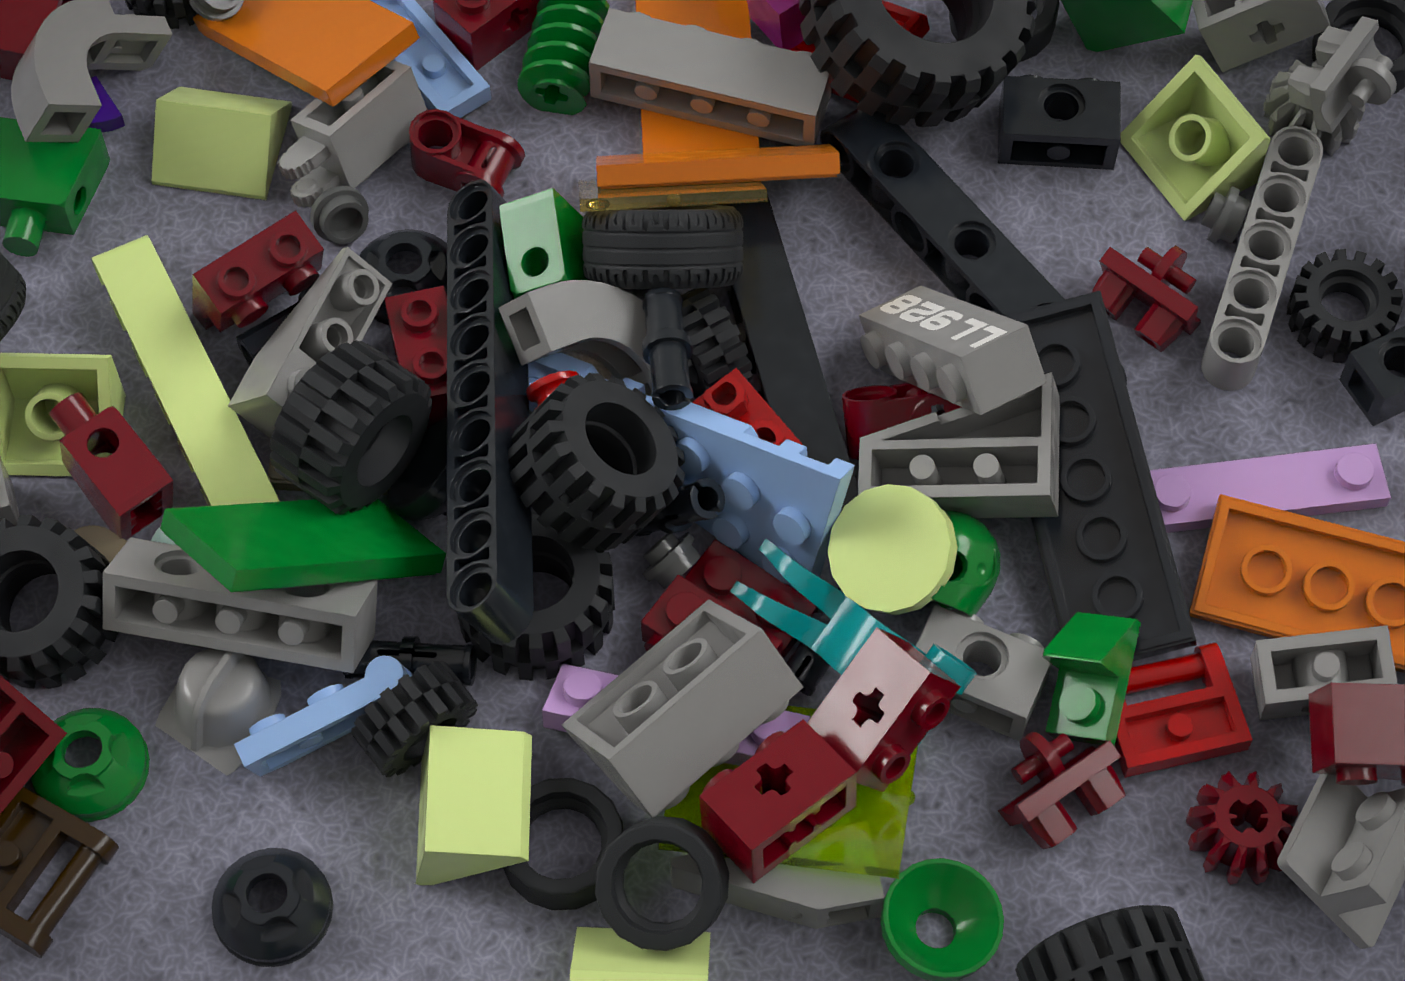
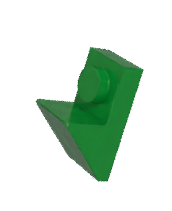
[1042,612,1141,746]

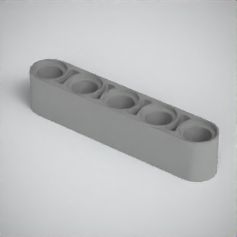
[1201,126,1323,391]

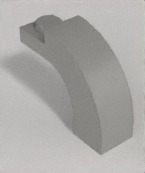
[11,0,173,142]
[498,280,693,397]

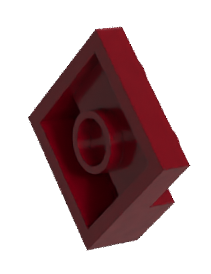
[192,210,324,333]
[641,539,818,659]

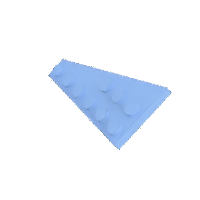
[528,353,855,589]

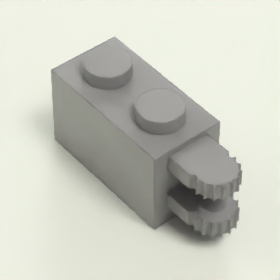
[277,60,427,208]

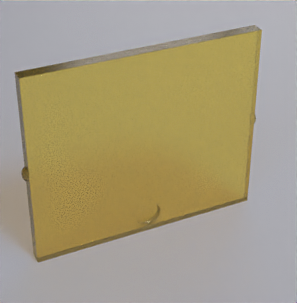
[578,179,768,212]

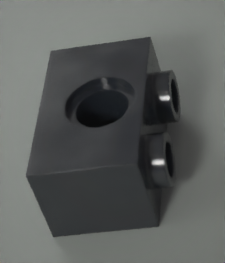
[998,74,1121,170]

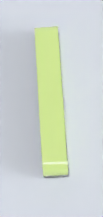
[91,235,280,506]

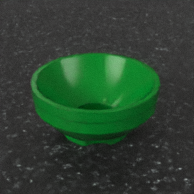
[31,708,150,822]
[880,858,1004,981]

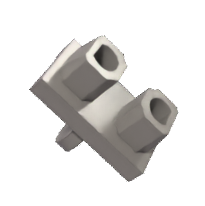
[1287,16,1397,134]

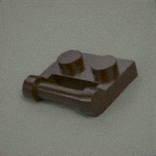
[0,787,119,958]

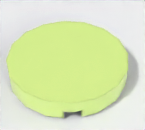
[827,484,958,615]

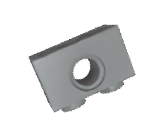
[916,605,1052,741]
[1250,625,1398,720]

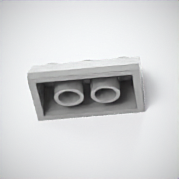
[562,599,803,818]

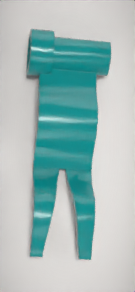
[730,539,977,745]

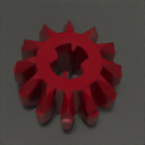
[1186,771,1299,885]

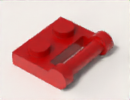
[1114,642,1253,778]

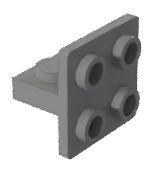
[1277,774,1405,949]

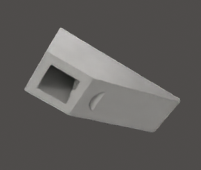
[228,247,393,439]
[670,820,885,929]

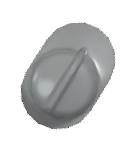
[155,648,281,776]

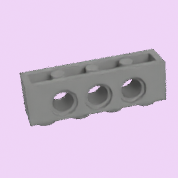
[103,537,378,673]

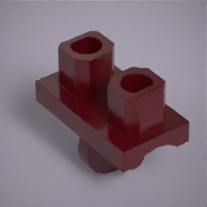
[1091,245,1201,352]
[997,732,1126,849]

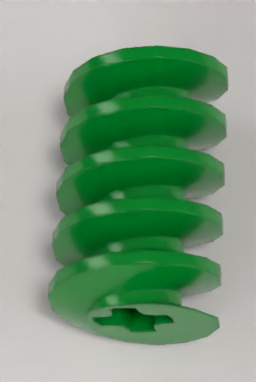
[517,0,610,115]

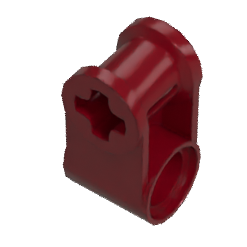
[409,109,525,198]
[842,383,962,460]

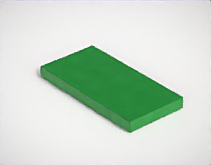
[160,499,447,593]

